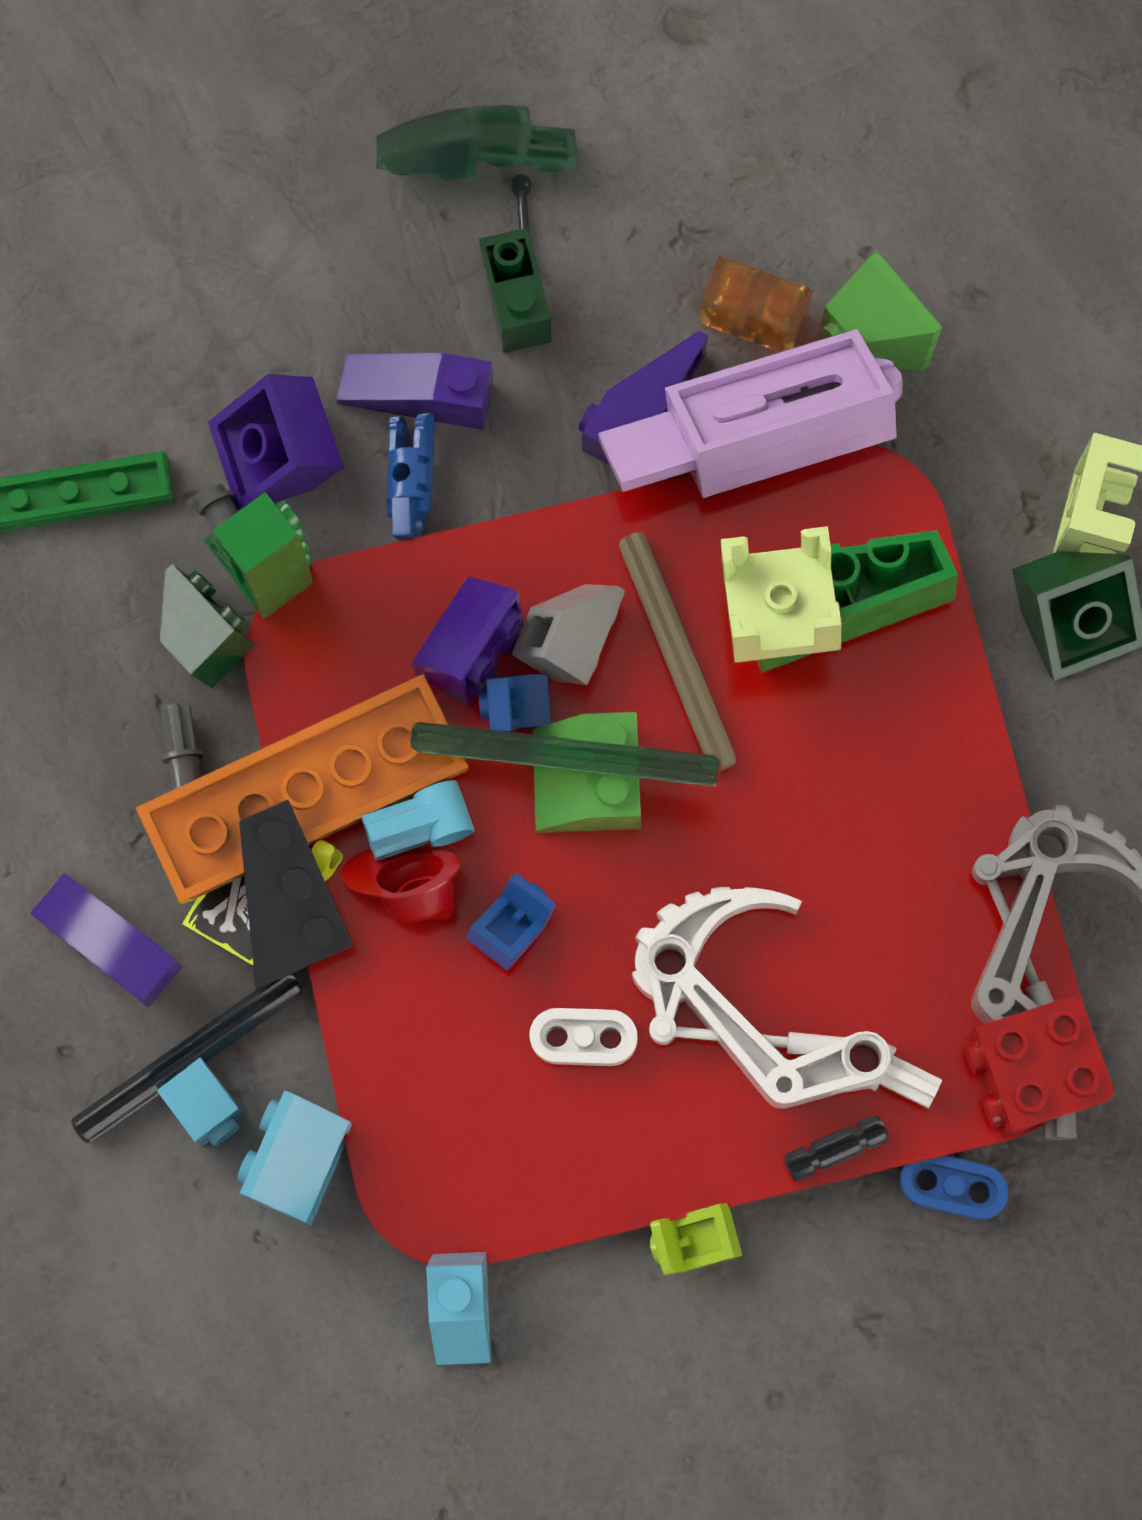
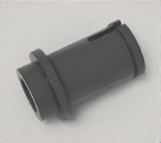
[197,484,238,529]

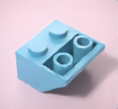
[237,1090,352,1226]

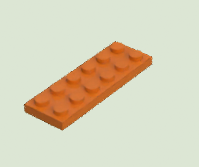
[136,674,469,905]

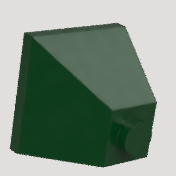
[1012,551,1142,681]

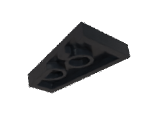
[239,799,354,989]

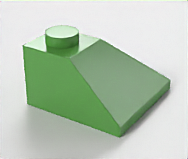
[820,252,942,371]

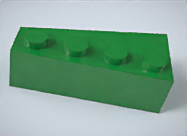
[203,492,314,619]
[721,530,958,673]

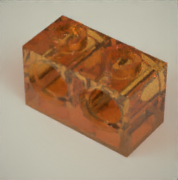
[699,256,814,352]

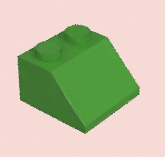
[533,712,641,833]

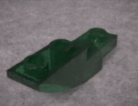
[376,105,578,180]

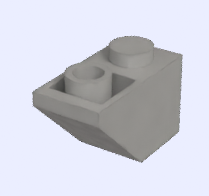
[511,584,625,685]

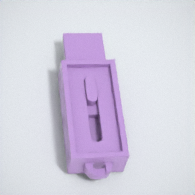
[598,329,903,498]

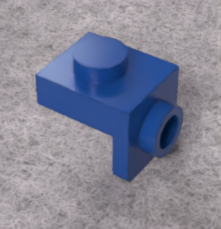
[479,674,552,732]
[466,873,556,971]

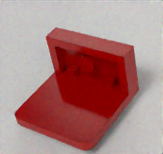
[964,996,1114,1138]

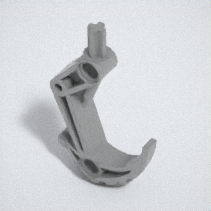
[971,804,1142,1140]

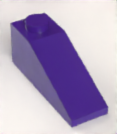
[578,331,708,465]
[336,353,494,430]

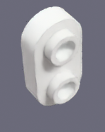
[529,1008,637,1066]

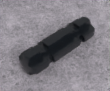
[784,1115,889,1181]

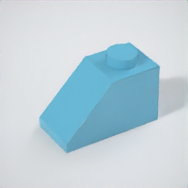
[426,1252,491,1365]

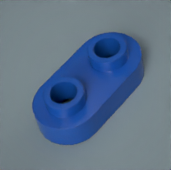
[899,1156,1008,1221]

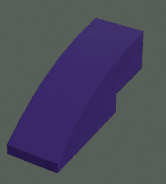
[30,873,182,1008]

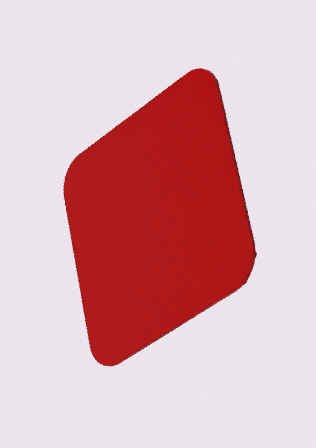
[244,445,1084,1265]

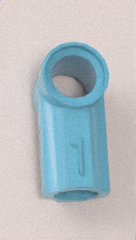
[362,780,475,861]

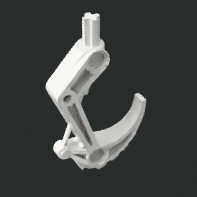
[632,887,942,1109]

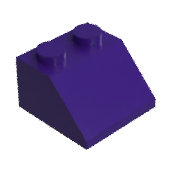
[208,374,344,512]

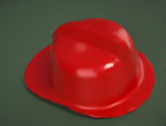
[341,848,461,923]

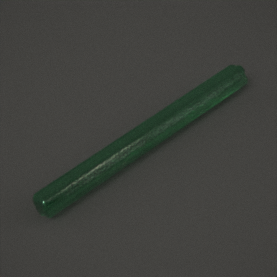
[410,722,721,786]

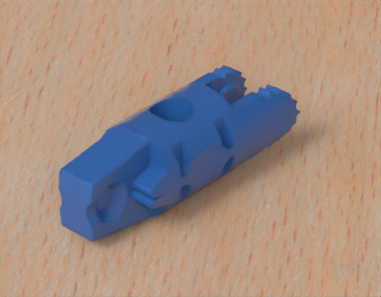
[386,413,435,541]

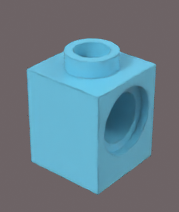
[157,1058,245,1147]

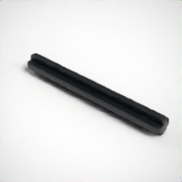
[71,974,303,1143]

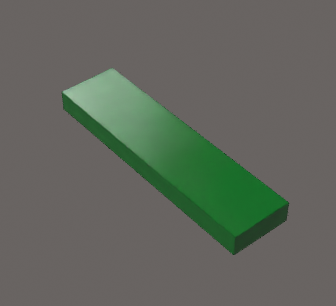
[0,451,175,532]

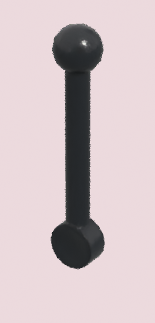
[511,174,531,232]

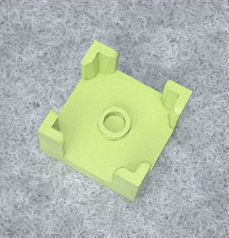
[1053,433,1142,554]
[721,526,842,662]

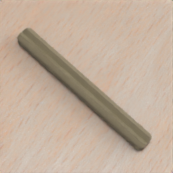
[619,532,736,772]

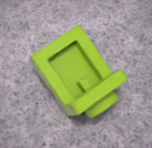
[650,1203,742,1275]

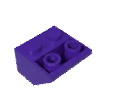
[412,577,523,707]

